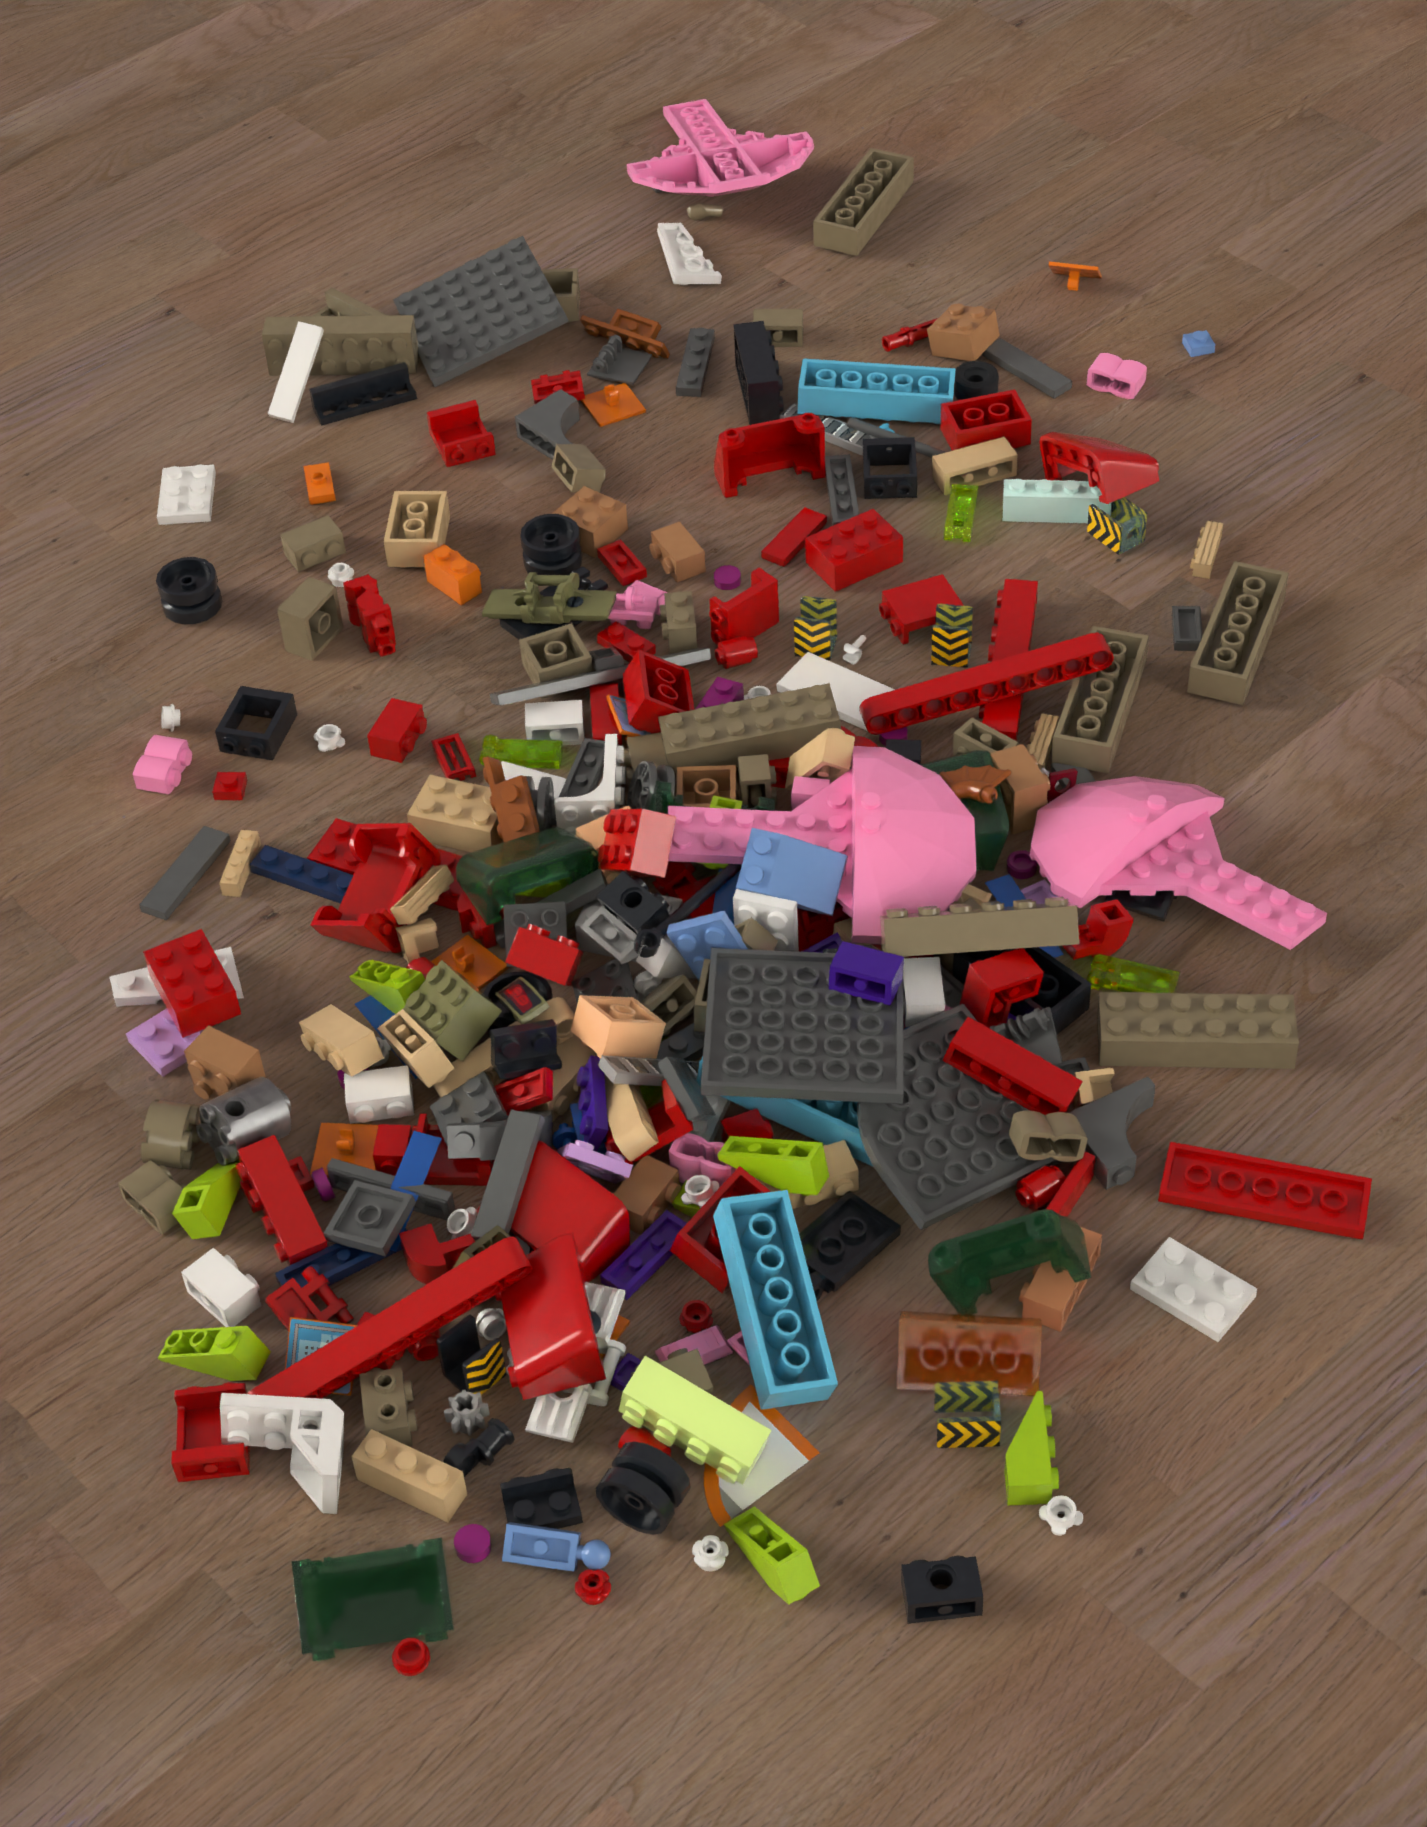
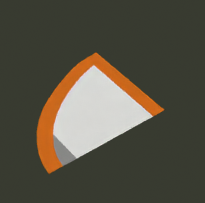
[704,1384,820,1527]

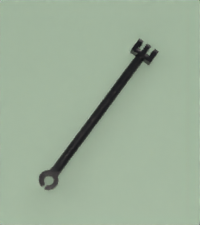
[634,864,742,958]

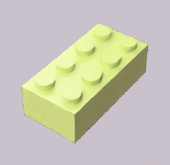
[619,1356,771,1485]

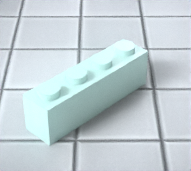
[1002,479,1111,523]

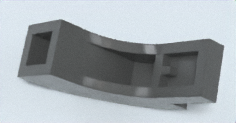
[447,1110,553,1161]

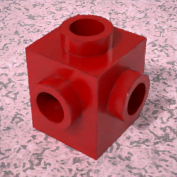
[652,861,697,898]

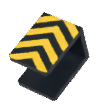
[436,1314,507,1395]

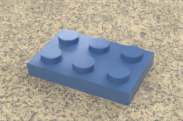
[666,911,748,981]

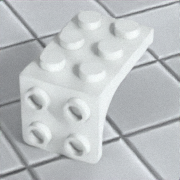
[555,734,626,843]

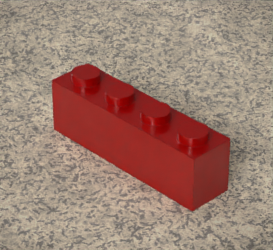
[942,1017,1083,1115]
[235,1135,328,1266]

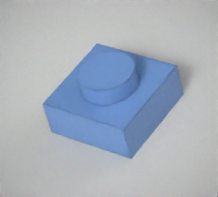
[1182,330,1215,357]

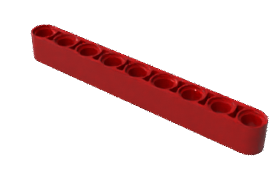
[859,632,1114,735]
[247,1236,532,1399]

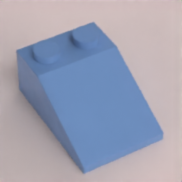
[736,828,848,916]

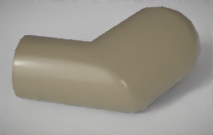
[687,203,723,221]

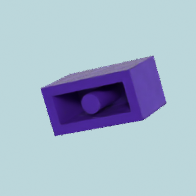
[829,941,904,1005]

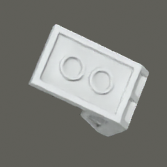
[220,1393,344,1514]

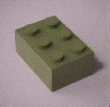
[403,960,502,1061]

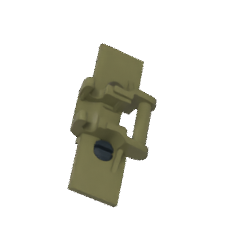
[482,572,617,624]

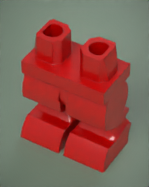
[343,574,396,657]

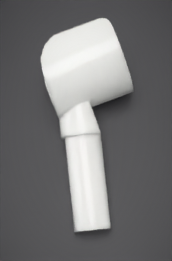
[843,635,866,665]

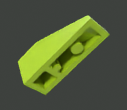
[717,1136,829,1196]
[724,1506,820,1605]

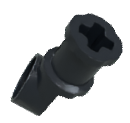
[443,1418,515,1477]

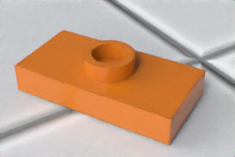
[303,462,336,505]

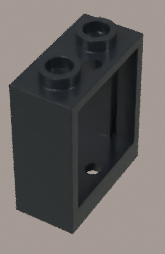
[863,437,917,499]
[215,686,297,760]

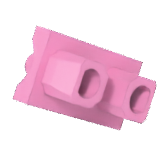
[608,586,658,629]

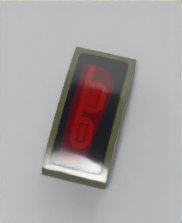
[495,977,550,1024]

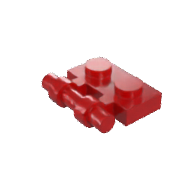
[531,370,585,404]
[265,1266,354,1331]

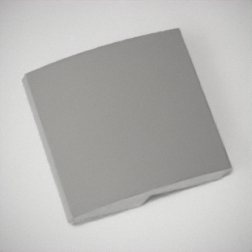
[580,904,644,964]

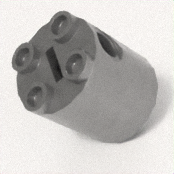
[196,1077,291,1166]

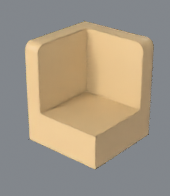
[396,918,439,964]
[1073,1068,1114,1109]

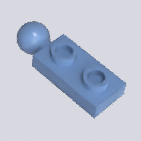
[502,1522,611,1572]

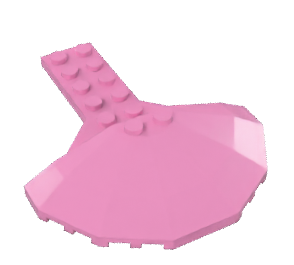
[627,99,814,197]
[668,746,976,944]
[1030,776,1327,950]

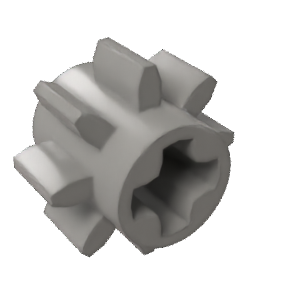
[444,1390,490,1436]

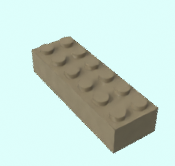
[813,148,914,256]
[262,315,420,376]
[1187,561,1289,705]
[1052,626,1149,774]
[658,683,841,779]
[880,897,1079,957]
[1097,992,1299,1069]

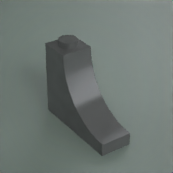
[515,389,580,460]
[1068,1077,1155,1190]

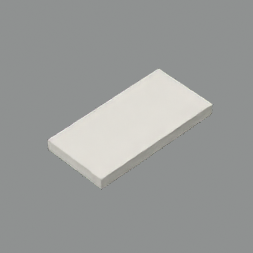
[776,652,895,731]

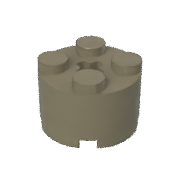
[141,1099,200,1170]

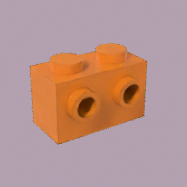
[423,544,482,606]

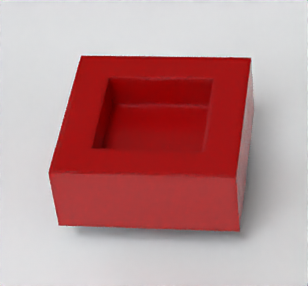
[212,772,248,800]

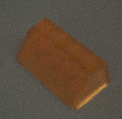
[897,1311,1042,1397]

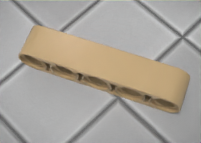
[433,997,575,1098]
[604,1073,659,1162]

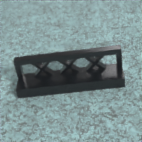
[309,362,417,425]

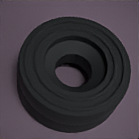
[954,361,999,400]

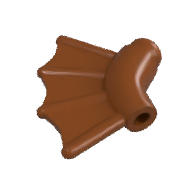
[940,765,1011,804]

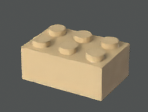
[384,491,450,568]
[407,775,502,857]

